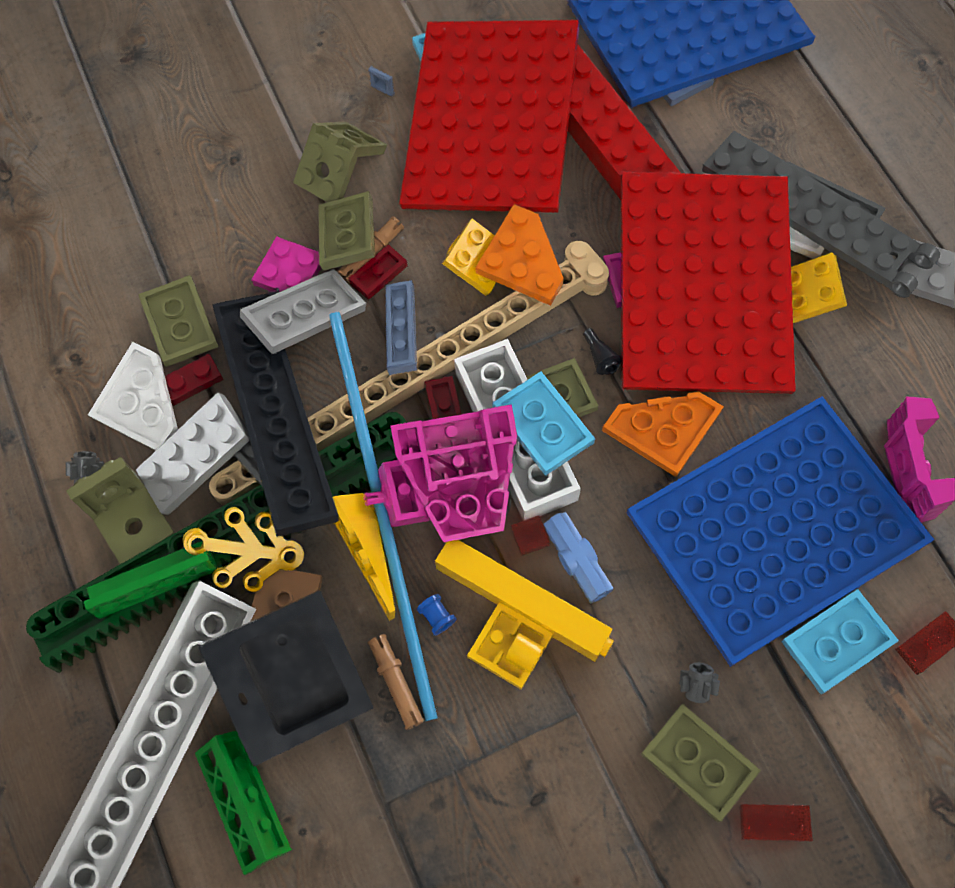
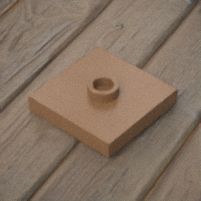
[250,565,323,622]

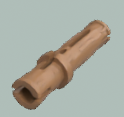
[337,216,404,284]
[367,634,424,730]

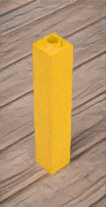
[435,540,614,662]

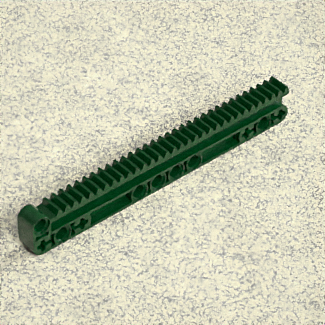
[26,412,407,673]

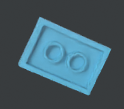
[493,371,595,476]
[781,589,899,695]

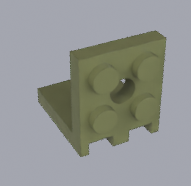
[293,122,387,202]
[66,457,175,564]

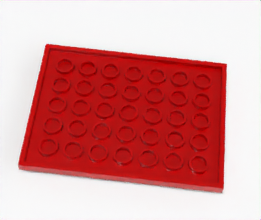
[399,20,579,213]
[621,172,796,394]

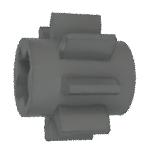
[66,451,104,483]
[679,662,720,703]

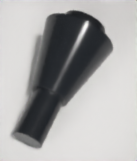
[583,328,622,375]

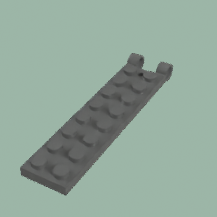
[702,130,940,298]

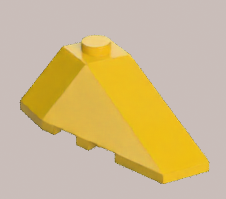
[333,493,395,621]

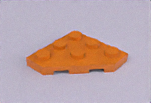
[476,204,564,306]
[602,391,724,477]

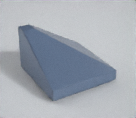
[369,66,394,96]

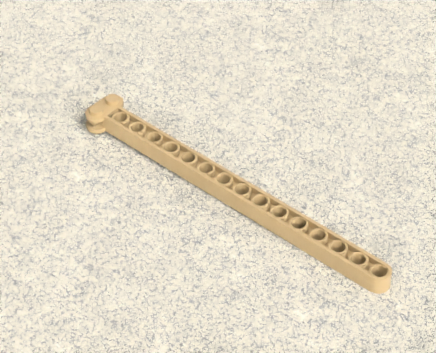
[209,241,609,506]

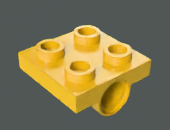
[442,219,496,296]
[791,252,847,323]
[467,602,553,690]

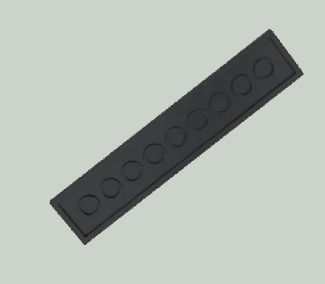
[212,293,339,537]

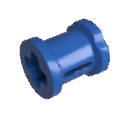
[416,594,457,635]

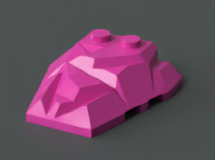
[390,404,517,542]

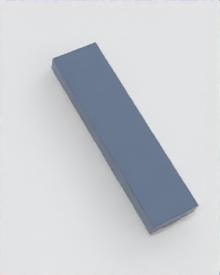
[385,280,417,375]

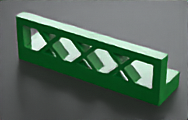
[83,541,217,619]
[195,730,291,876]

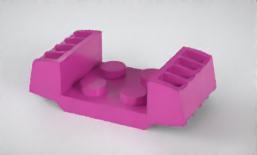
[884,397,955,523]

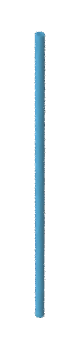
[329,312,438,721]

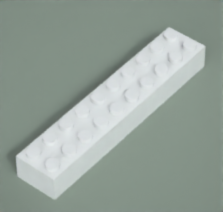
[34,581,256,888]

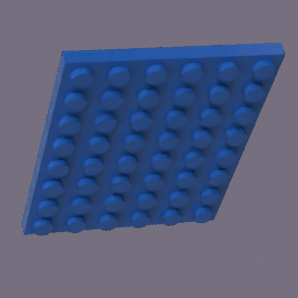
[568,0,815,108]
[626,396,934,667]

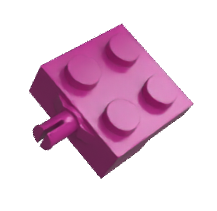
[364,460,431,527]

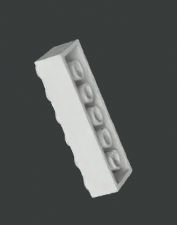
[454,339,581,523]

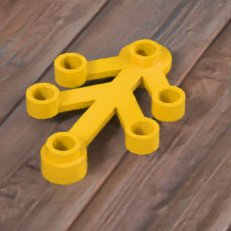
[183,507,304,592]

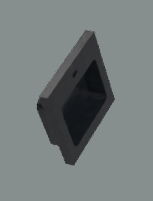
[198,590,374,767]

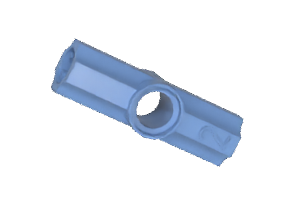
[543,512,614,604]

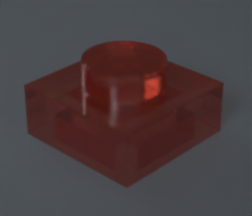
[511,516,550,556]

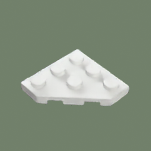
[88,342,178,451]

